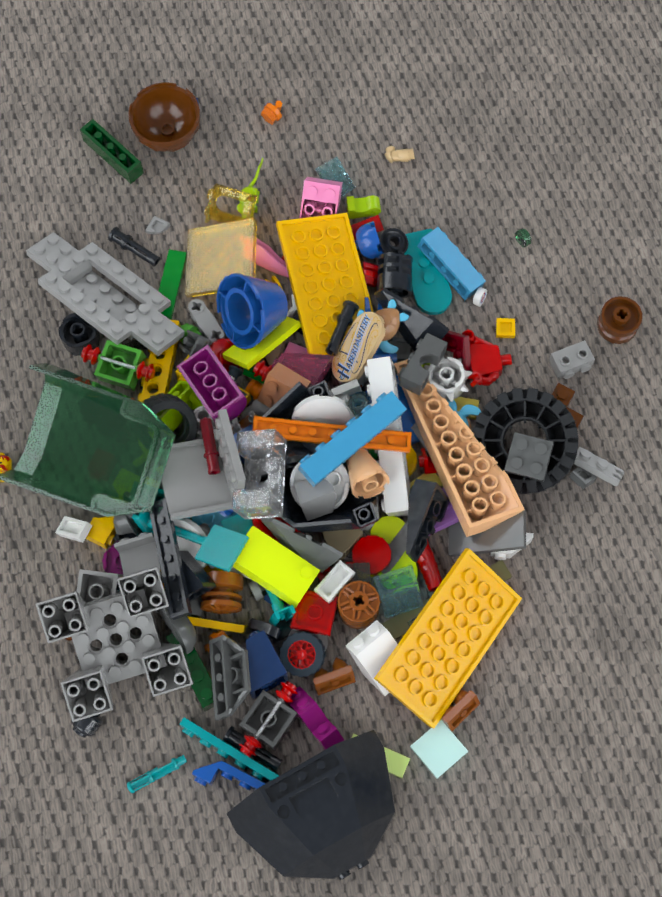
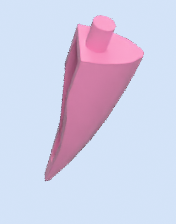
[240,235,289,278]

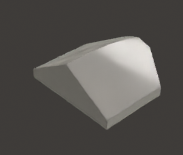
[294,479,337,521]

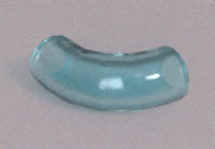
[348,391,371,418]

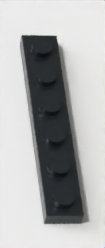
[148,498,192,620]

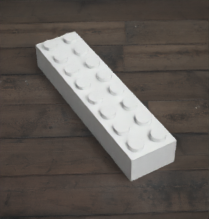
[364,356,410,517]

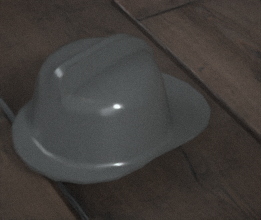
[113,491,141,536]

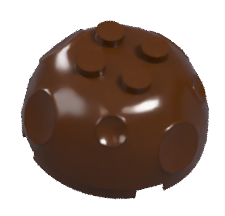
[129,82,200,152]

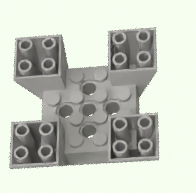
[36,566,193,722]

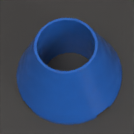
[216,273,288,349]

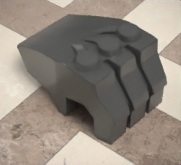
[180,330,212,356]

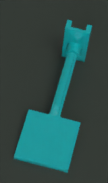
[132,501,249,572]
[220,510,296,626]

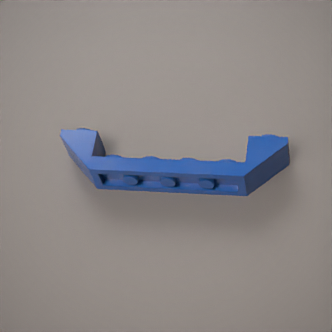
[192,761,265,791]

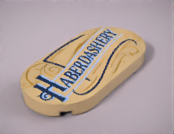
[332,312,385,383]

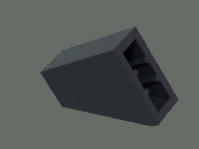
[180,551,216,602]

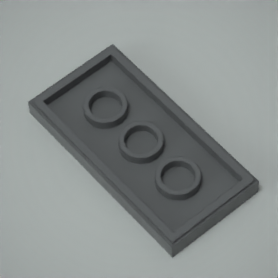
[449,510,526,557]

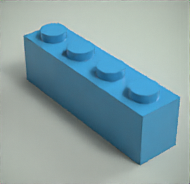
[417,227,486,300]

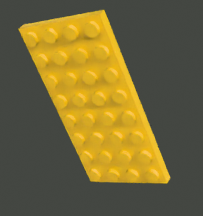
[276,213,373,360]
[374,548,522,729]

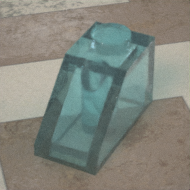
[315,157,355,197]

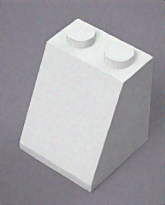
[345,620,398,696]

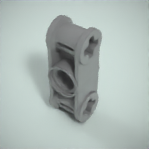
[188,299,224,345]

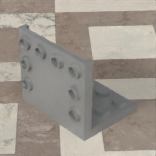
[154,409,246,521]

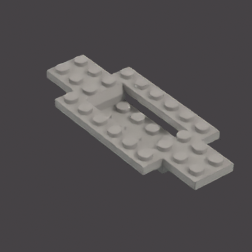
[26,232,185,356]

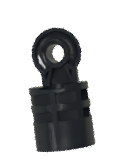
[377,228,413,298]

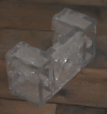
[232,429,287,519]

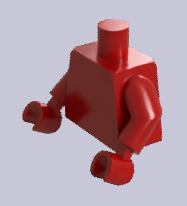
[462,329,512,387]

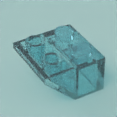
[373,565,423,619]

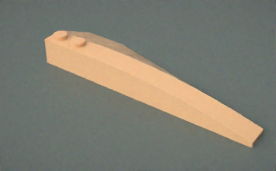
[394,359,524,537]

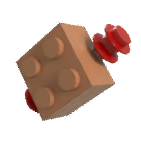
[253,360,311,408]

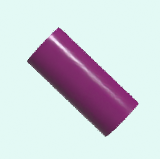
[177,345,247,421]

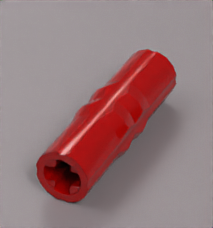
[417,540,442,592]

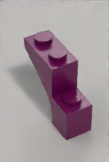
[287,686,345,750]

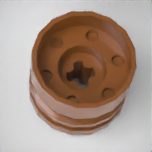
[200,571,244,614]
[338,581,380,629]

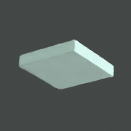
[410,720,468,779]

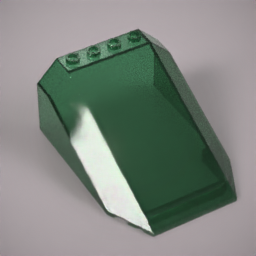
[0,363,176,517]

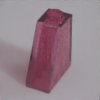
[272,353,332,387]

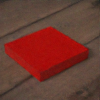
[291,590,338,637]

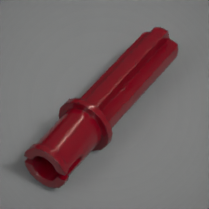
[200,417,221,475]

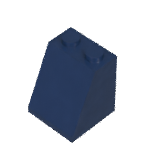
[246,630,289,699]

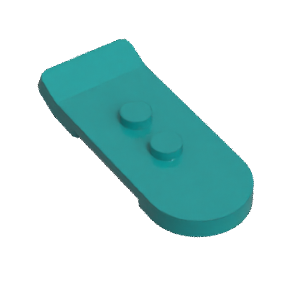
[404,229,452,315]

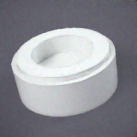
[473,287,487,307]

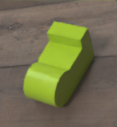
[346,195,381,219]

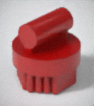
[362,262,378,287]

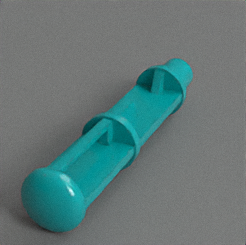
[127,755,187,793]

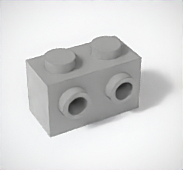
[549,340,595,379]

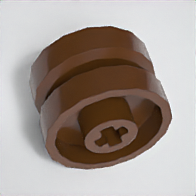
[597,296,643,344]

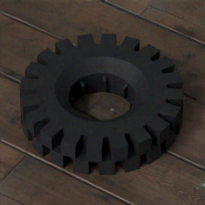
[472,388,578,494]

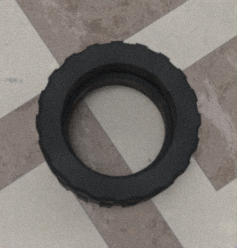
[134,393,198,453]

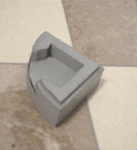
[145,216,171,234]

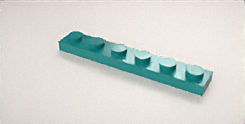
[180,717,279,781]

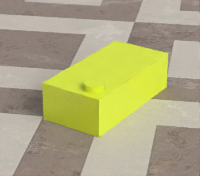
[233,526,320,608]

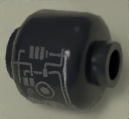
[72,714,103,738]

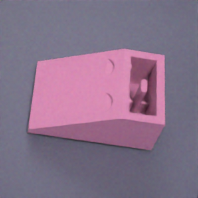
[300,177,343,218]

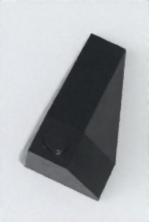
[374,288,450,352]
[406,479,450,562]

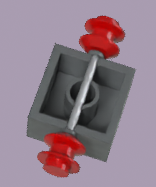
[239,681,298,757]

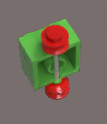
[81,340,156,391]

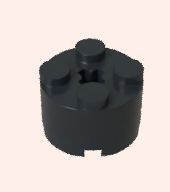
[59,313,100,356]

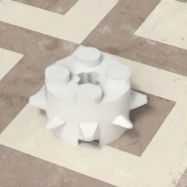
[424,356,472,402]

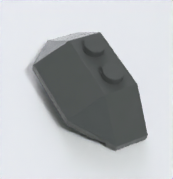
[209,635,251,721]

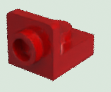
[418,448,437,474]

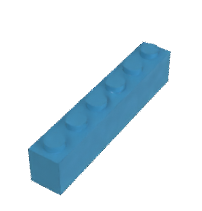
[298,391,407,487]

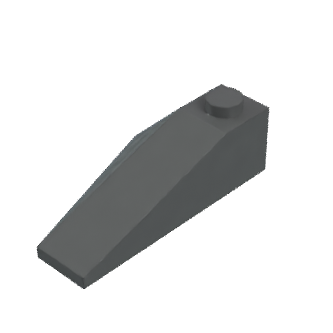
[261,516,343,573]

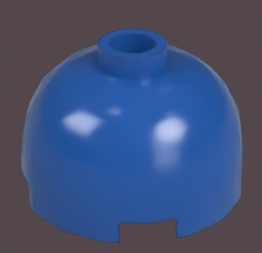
[355,221,383,259]

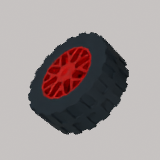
[280,632,326,677]

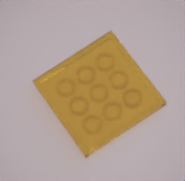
[185,218,257,297]

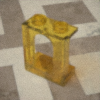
[204,183,257,235]

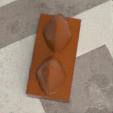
[313,657,356,696]
[442,689,480,732]

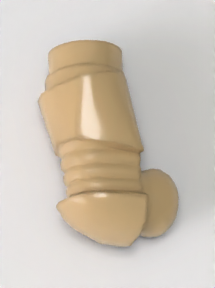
[385,146,415,163]

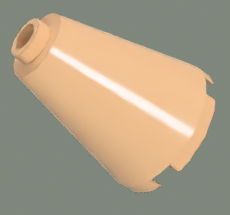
[346,448,389,499]

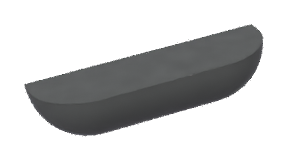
[157,589,197,654]

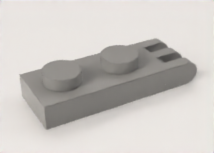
[573,446,624,486]

